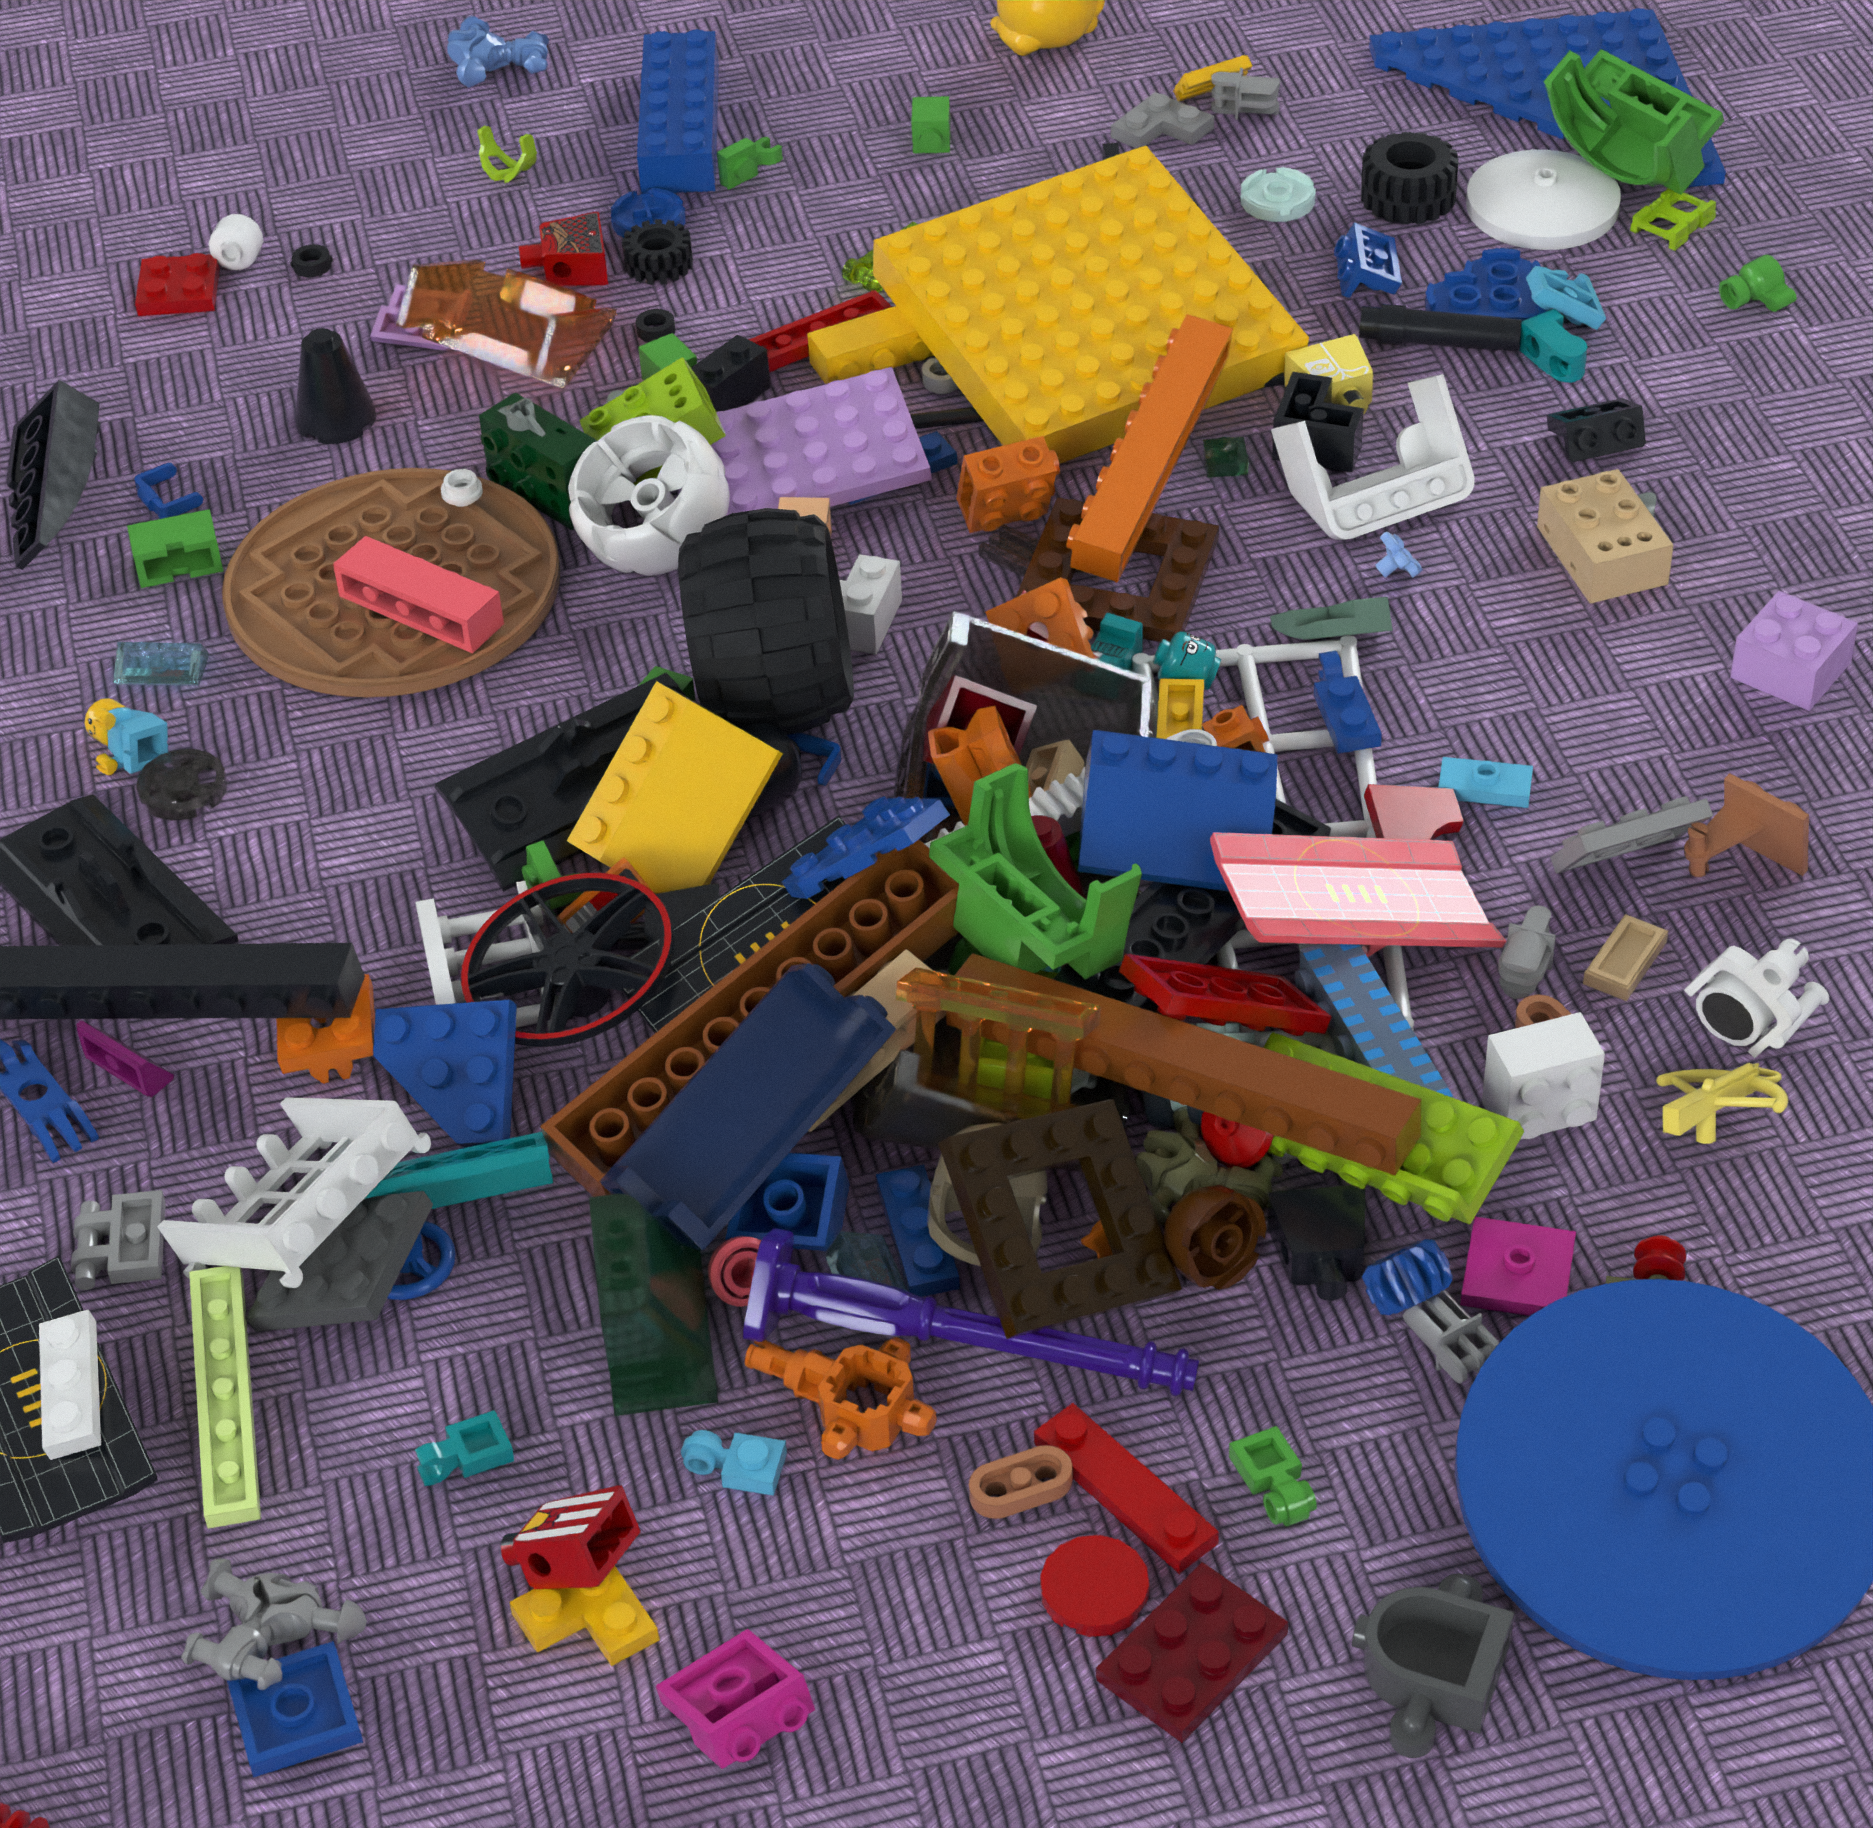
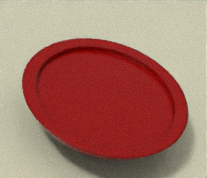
[1201,1111,1274,1168]

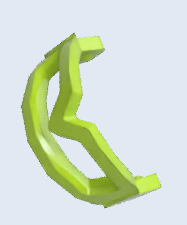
[477,126,537,183]

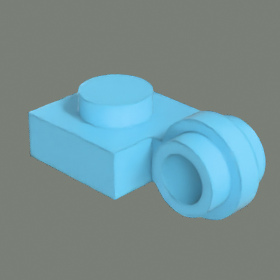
[681,1430,787,1496]

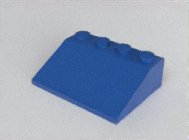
[1077,730,1278,891]

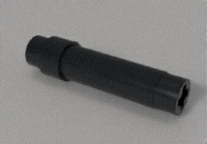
[1359,304,1522,351]

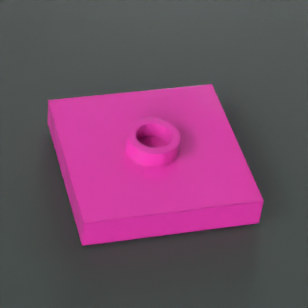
[1460,1216,1576,1316]

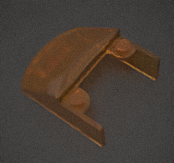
[396,259,617,389]

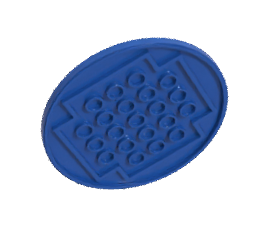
[1455,1279,1873,1680]

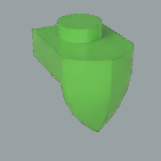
[522,840,583,910]

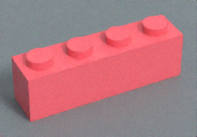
[333,536,504,654]

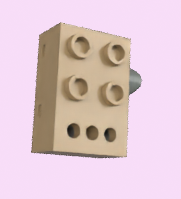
[1537,469,1673,604]

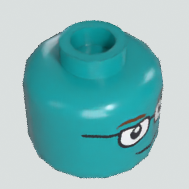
[1153,631,1221,691]

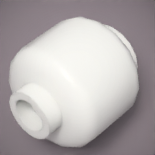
[209,214,263,271]

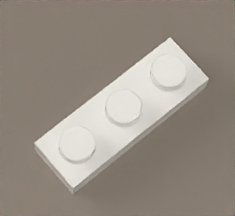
[39,1310,101,1460]

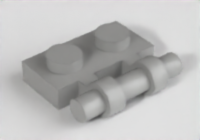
[71,1190,166,1290]

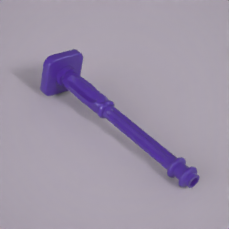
[743,1228,1199,1396]

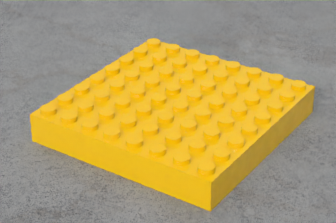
[873,145,1309,464]

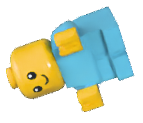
[84,698,169,775]

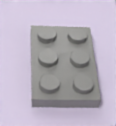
[1550,796,1713,874]

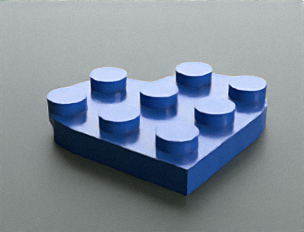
[1425,248,1546,326]

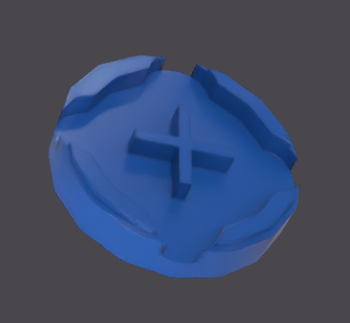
[611,188,686,238]

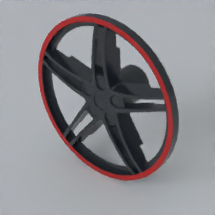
[461,873,675,1047]

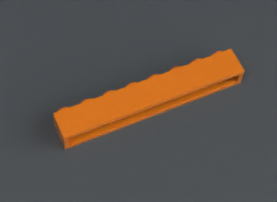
[1066,314,1233,583]

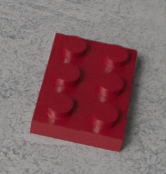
[1096,1562,1288,1743]

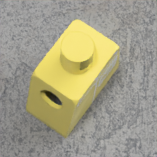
[1284,334,1373,415]

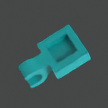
[415,1410,514,1486]

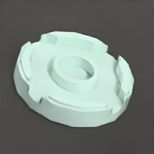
[1241,167,1316,222]

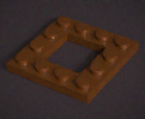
[1015,497,1219,642]

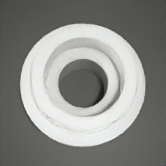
[441,469,483,507]

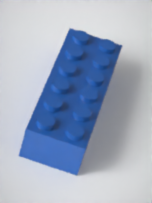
[637,29,719,194]

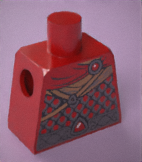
[518,211,608,286]

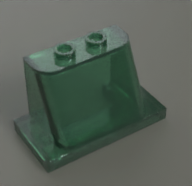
[589,1194,718,1416]

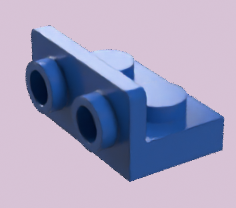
[1334,222,1402,298]

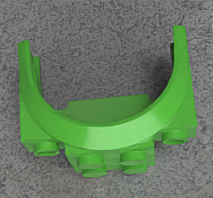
[1544,49,1724,195]
[929,763,1142,979]

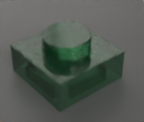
[1203,436,1248,478]

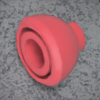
[708,1236,761,1307]

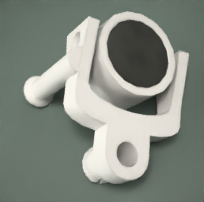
[1684,939,1829,1058]

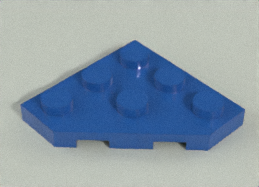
[781,796,950,899]
[373,999,517,1148]

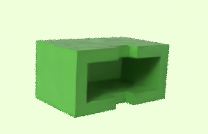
[127,509,224,588]

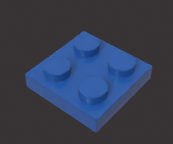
[227,1641,363,1778]

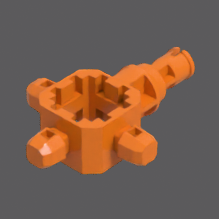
[745,1337,937,1460]

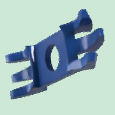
[0,1039,100,1163]

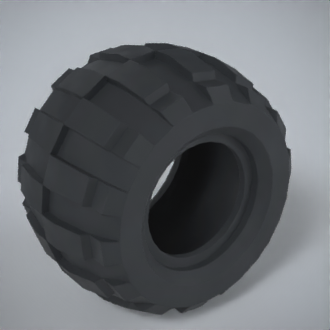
[678,508,854,735]

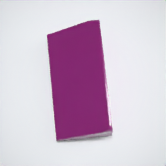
[76,1020,174,1098]

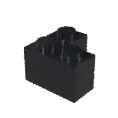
[1272,372,1364,472]

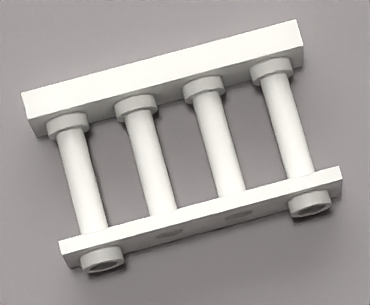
[415,881,559,1031]

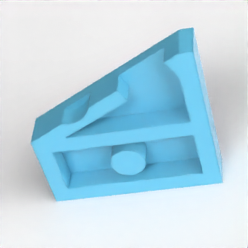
[1526,266,1606,330]

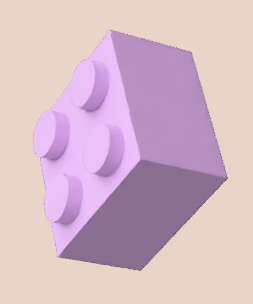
[1730,591,1858,711]

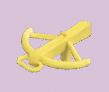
[1656,1063,1788,1144]

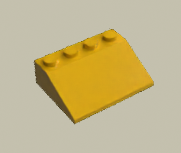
[567,681,783,894]

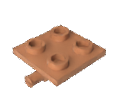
[1684,773,1809,877]

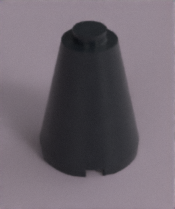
[295,328,376,444]

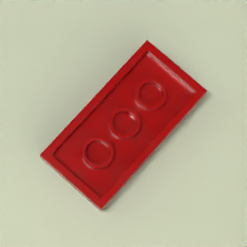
[1119,953,1332,1036]

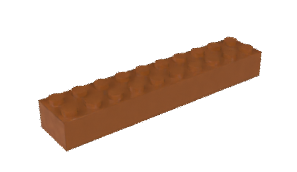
[540,840,959,1216]

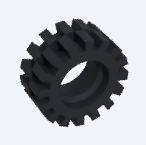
[622,219,693,285]

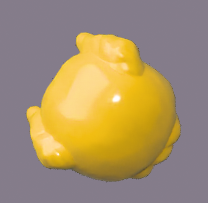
[990,0,1105,56]

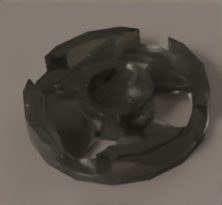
[136,749,227,821]

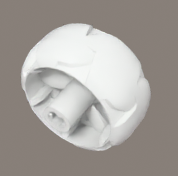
[568,415,729,576]

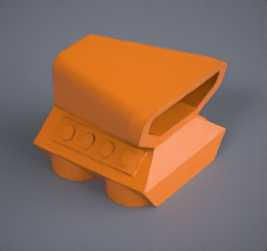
[928,706,1032,826]

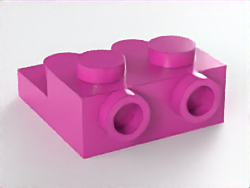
[655,1629,815,1769]

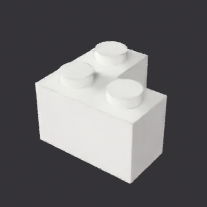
[840,554,902,654]

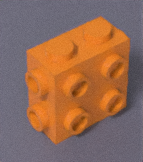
[956,436,1060,533]

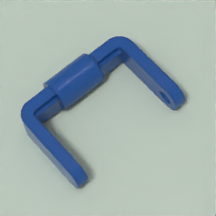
[134,463,203,519]
[787,733,842,786]

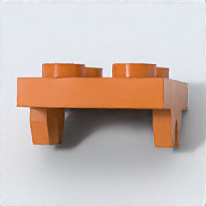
[985,577,1095,694]
[276,974,375,1084]

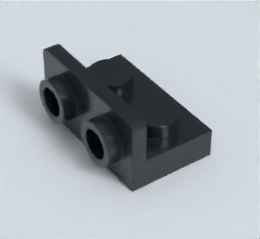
[1546,398,1646,462]

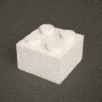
[1482,1012,1605,1140]

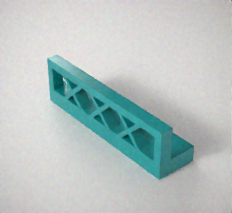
[364,1132,553,1209]

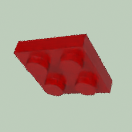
[135,253,220,316]

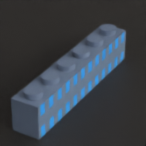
[1295,944,1454,1098]

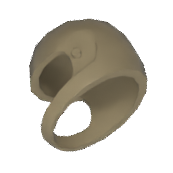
[927,1123,1048,1266]

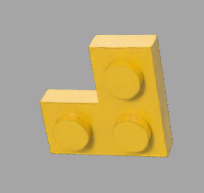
[509,1566,660,1666]

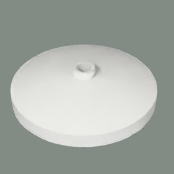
[1466,150,1621,250]

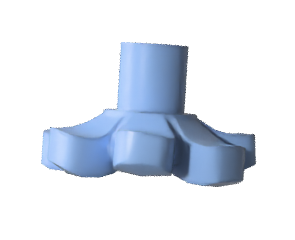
[1375,532,1423,578]

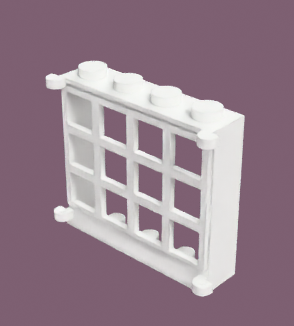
[157,1097,431,1288]

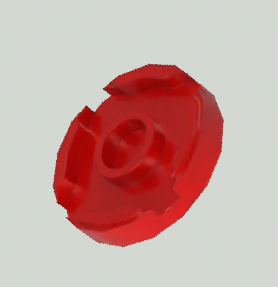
[1040,1535,1149,1637]

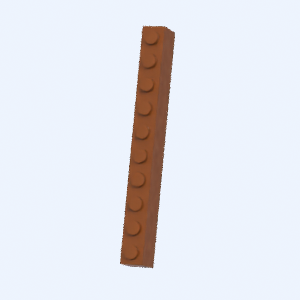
[944,953,1421,1175]

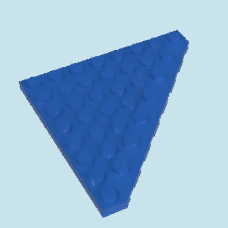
[1369,8,1726,187]

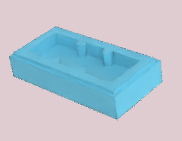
[1438,757,1533,808]

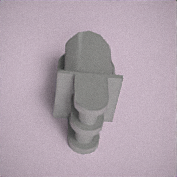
[1211,68,1280,120]
[1498,905,1556,999]
[1403,1289,1499,1383]

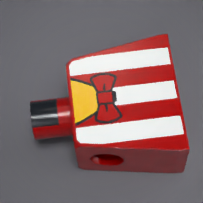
[501,1485,641,1589]

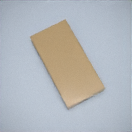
[1583,914,1668,1001]

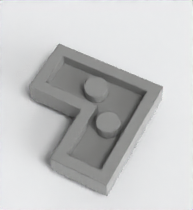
[1111,92,1214,148]

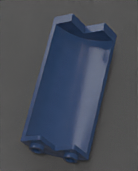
[599,963,896,1251]

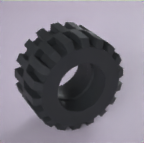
[1361,132,1459,225]

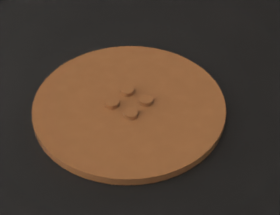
[222,468,561,698]

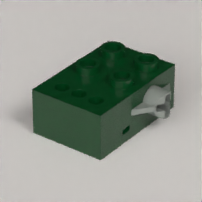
[479,392,597,530]

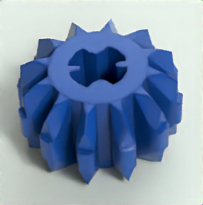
[1362,1239,1453,1315]

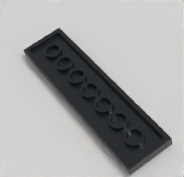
[1053,799,1331,1013]

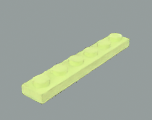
[189,1266,261,1529]

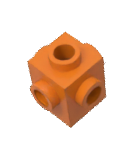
[1202,705,1270,753]

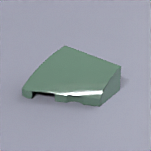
[1270,597,1393,639]

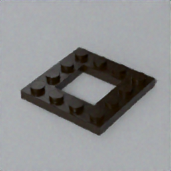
[938,1099,1182,1340]

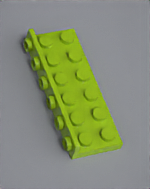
[1263,1032,1525,1225]

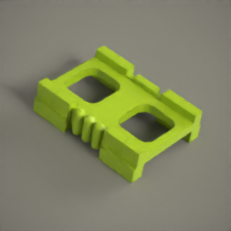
[1630,188,1716,251]

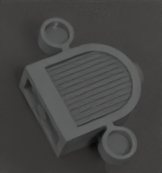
[1352,1573,1514,1758]

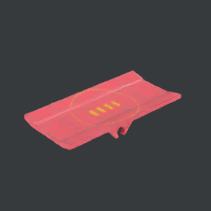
[1210,832,1506,957]

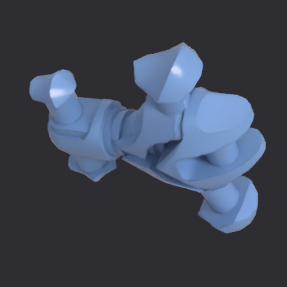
[447,15,549,88]

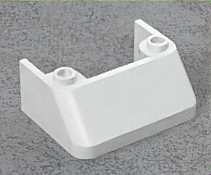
[1271,374,1475,540]

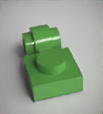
[1229,1426,1317,1527]

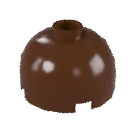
[1163,1185,1267,1290]

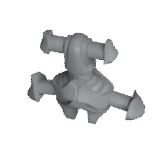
[181,1558,367,1690]

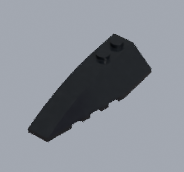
[6,380,100,570]

